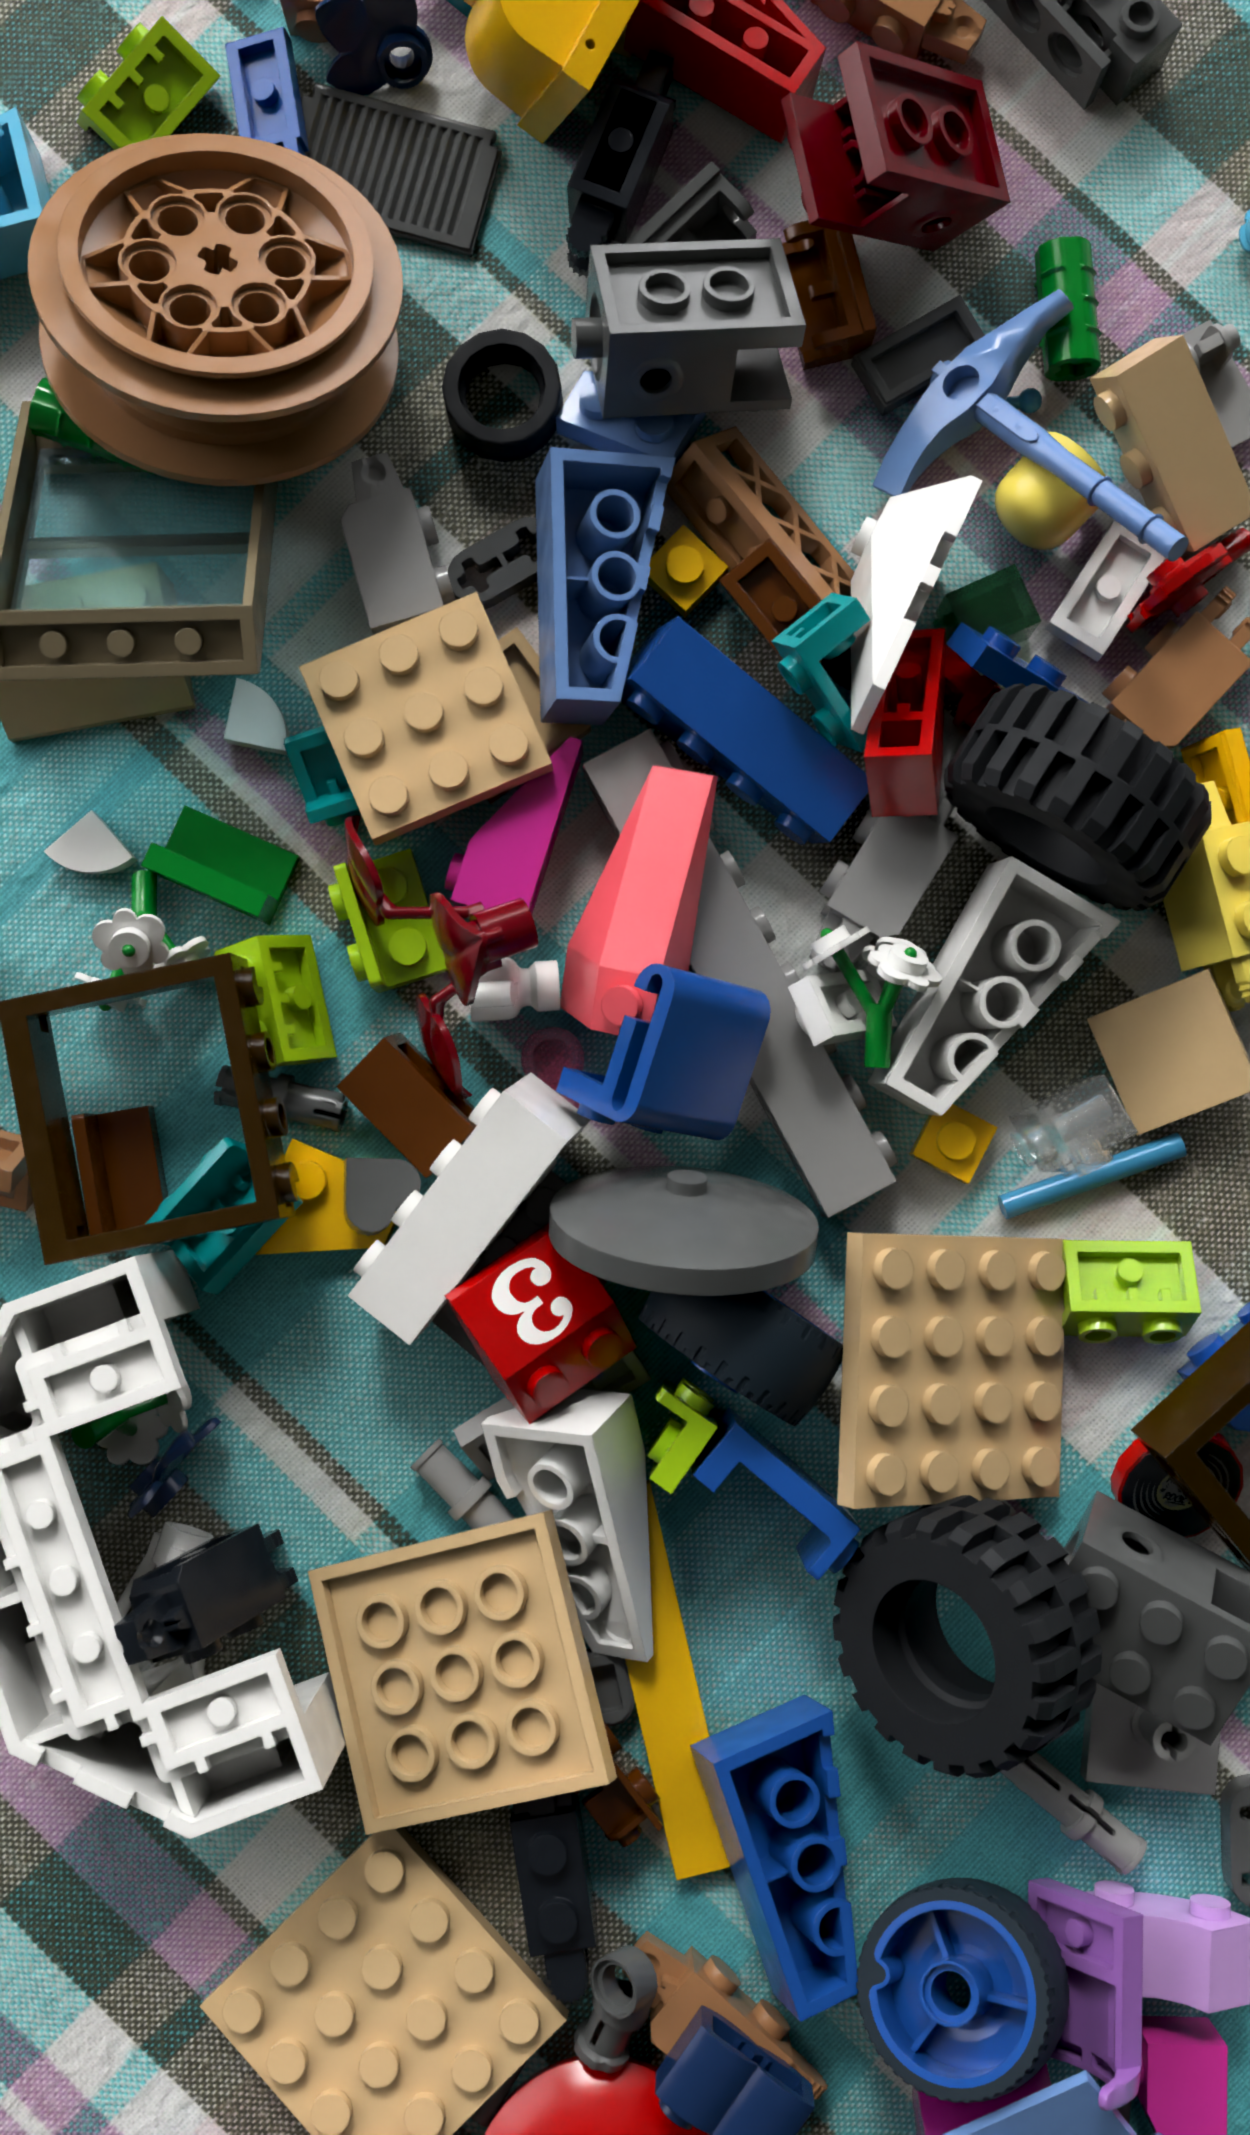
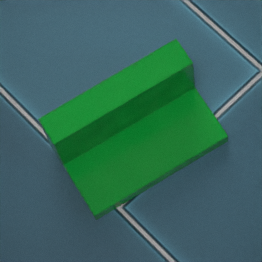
[141,805,301,925]

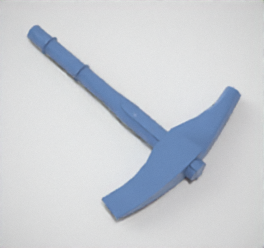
[873,289,1189,561]

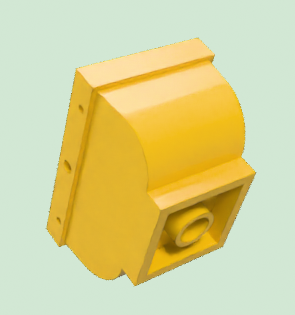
[463,0,640,144]

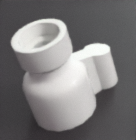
[470,957,560,1022]

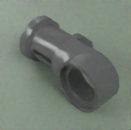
[574,1945,658,2074]

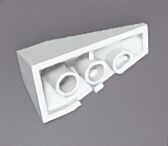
[851,475,982,735]
[481,1389,654,1662]

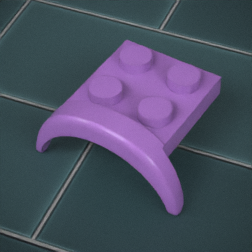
[1028,1877,1143,2111]

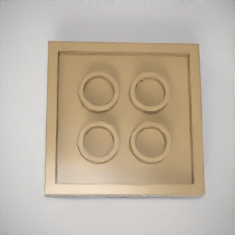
[299,592,553,846]

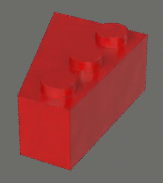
[624,0,826,144]

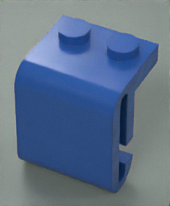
[556,963,771,1140]

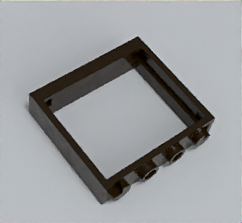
[0,953,299,1265]
[1131,1321,1250,1572]

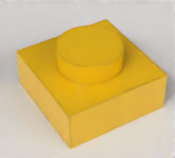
[648,524,729,618]
[909,1104,998,1184]

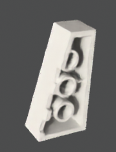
[867,856,1121,1116]
[348,1072,591,1346]

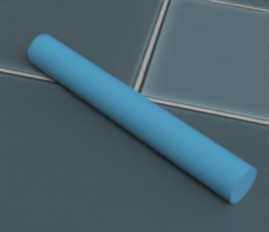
[998,1133,1187,1220]

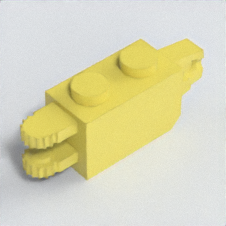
[1163,781,1250,1012]

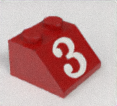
[444,1224,637,1424]

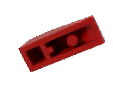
[864,628,946,817]

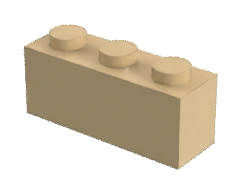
[1089,335,1250,552]

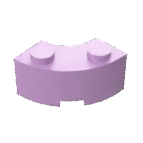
[1086,1880,1250,2014]

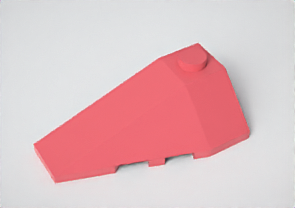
[560,765,718,1036]

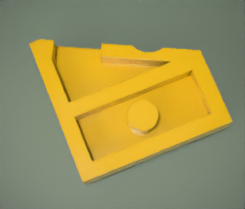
[255,1138,396,1255]

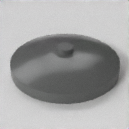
[549,1166,819,1296]

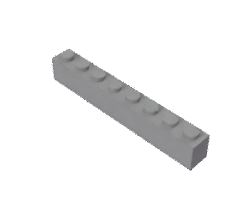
[583,728,898,1218]

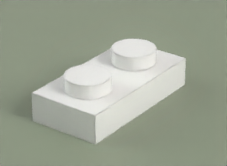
[1044,520,1165,662]
[788,969,898,1047]

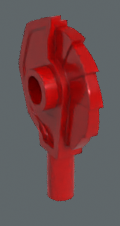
[1126,528,1250,633]

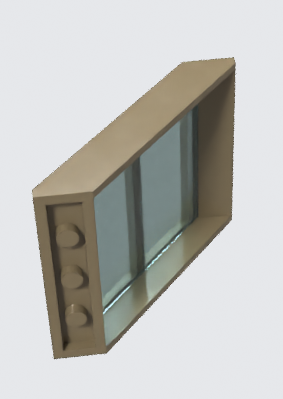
[0,401,278,681]

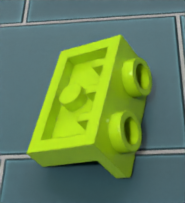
[76,16,221,150]
[328,848,447,993]
[214,935,337,1067]
[1062,1240,1202,1344]
[647,1377,718,1494]

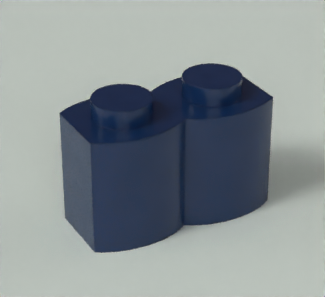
[655,2005,815,2135]

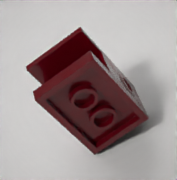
[781,41,1011,252]

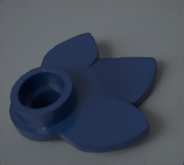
[315,0,433,95]
[127,1417,221,1520]

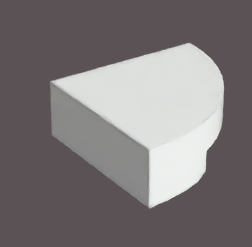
[223,678,290,756]
[44,810,138,874]

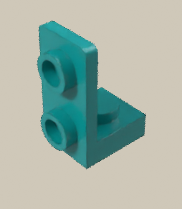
[771,593,871,752]

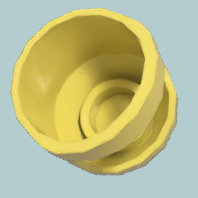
[995,432,1106,550]

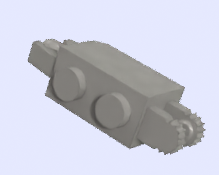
[340,453,455,635]
[809,791,959,973]

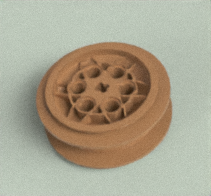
[28,133,403,486]

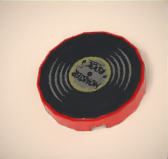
[1110,1433,1244,1538]

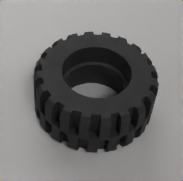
[944,683,1212,911]
[833,1495,1102,1778]

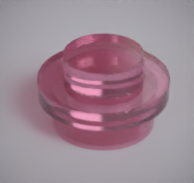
[521,1027,585,1091]

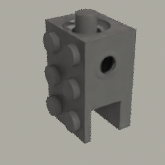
[571,238,806,418]
[1064,1491,1250,1746]

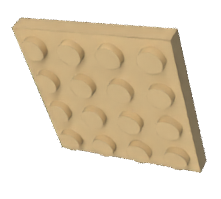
[837,1232,1067,1509]
[308,1509,617,1835]
[199,1827,569,2135]

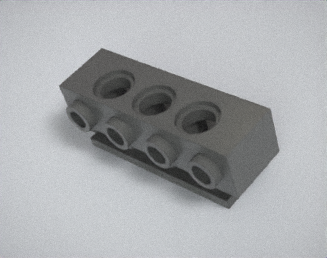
[983,0,1182,110]

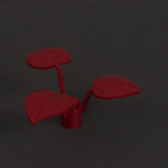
[345,815,538,1099]

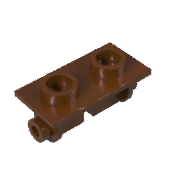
[574,1720,664,1847]

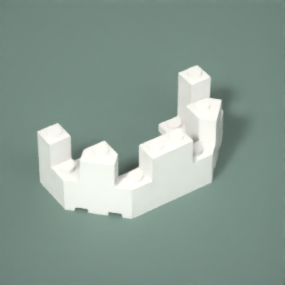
[0,1250,346,1839]

